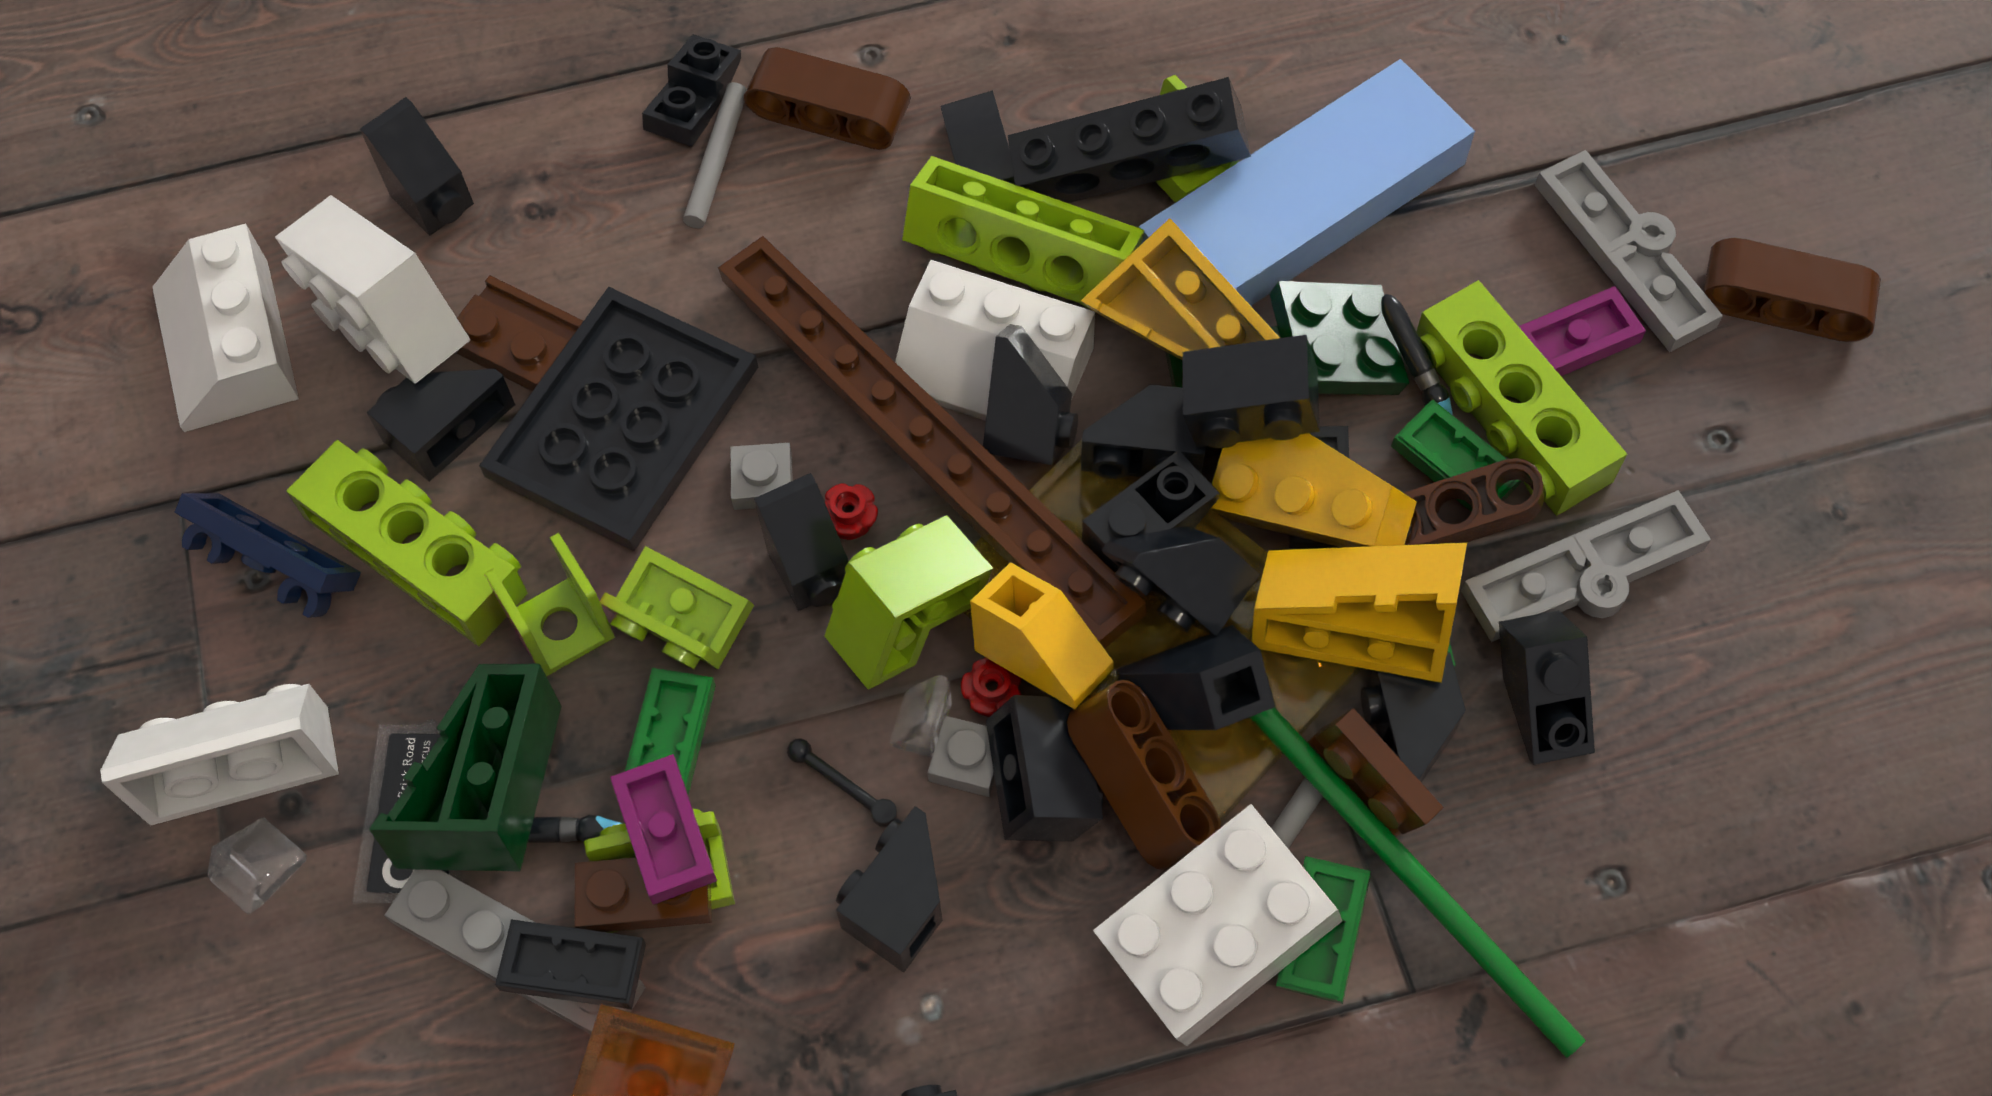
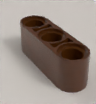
[744,47,911,150]
[1703,238,1881,342]
[1403,458,1544,545]
[1067,680,1221,870]

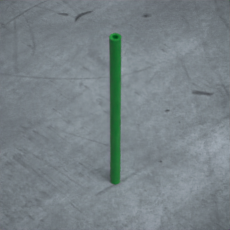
[1249,707,1586,1058]

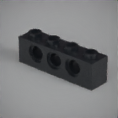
[1008,77,1251,203]

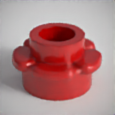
[825,483,878,540]
[960,658,1022,717]

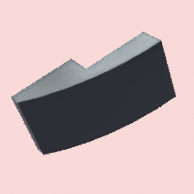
[642,34,741,147]
[940,90,1015,185]

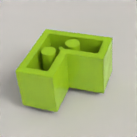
[824,515,993,690]

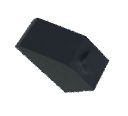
[360,97,474,236]
[983,324,1078,465]
[367,369,516,482]
[754,473,849,612]

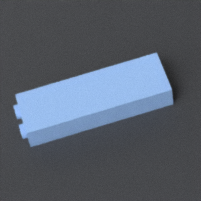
[1139,59,1475,306]

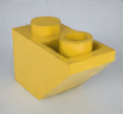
[970,562,1114,709]

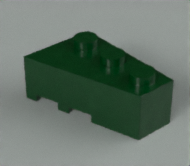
[369,664,562,871]

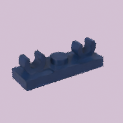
[174,493,361,618]

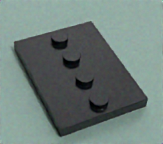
[479,287,759,551]

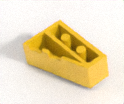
[1081,218,1280,361]
[1211,433,1417,548]
[1251,543,1467,683]

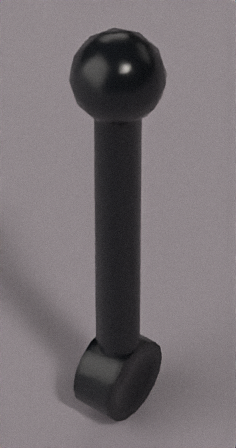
[787,738,897,827]

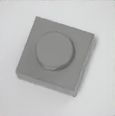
[730,443,793,510]
[927,716,995,797]

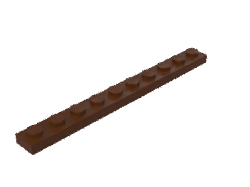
[718,236,1147,649]

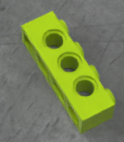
[902,156,1145,308]
[1416,280,1627,516]
[286,440,528,647]

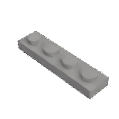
[384,870,646,1045]

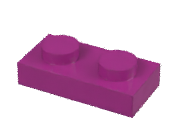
[1519,286,1646,376]
[610,754,717,905]

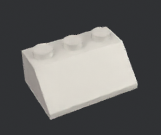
[153,223,299,432]
[895,260,1095,421]
[100,684,339,826]

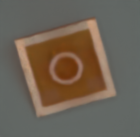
[572,1004,735,1096]

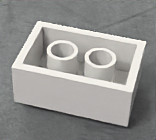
[275,195,471,384]
[1093,804,1343,1046]

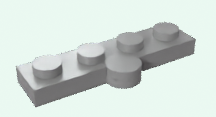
[1535,150,1723,352]
[1461,490,1711,642]

